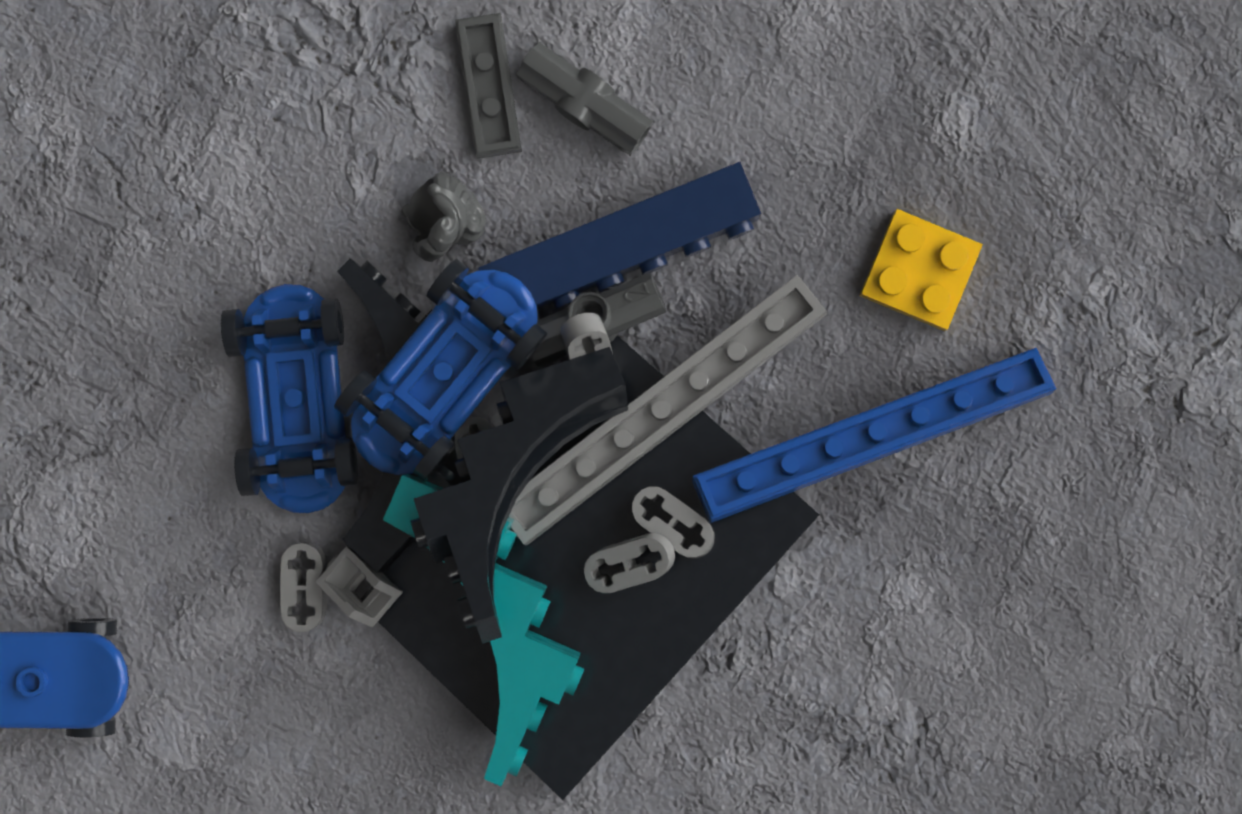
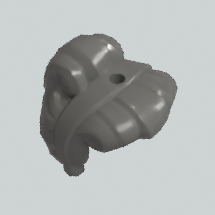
[401,171,486,262]

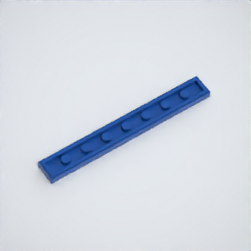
[692,348,1057,523]

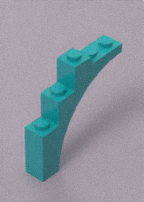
[383,474,584,787]

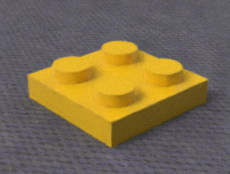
[859,209,983,331]

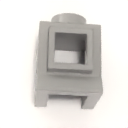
[316,546,403,628]

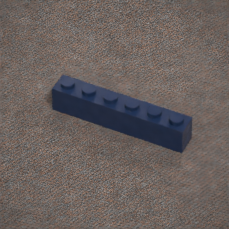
[478,162,762,317]

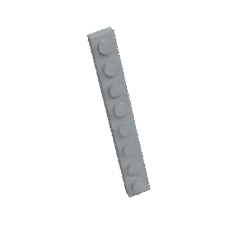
[509,275,827,545]

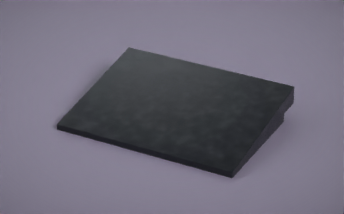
[361,335,820,800]

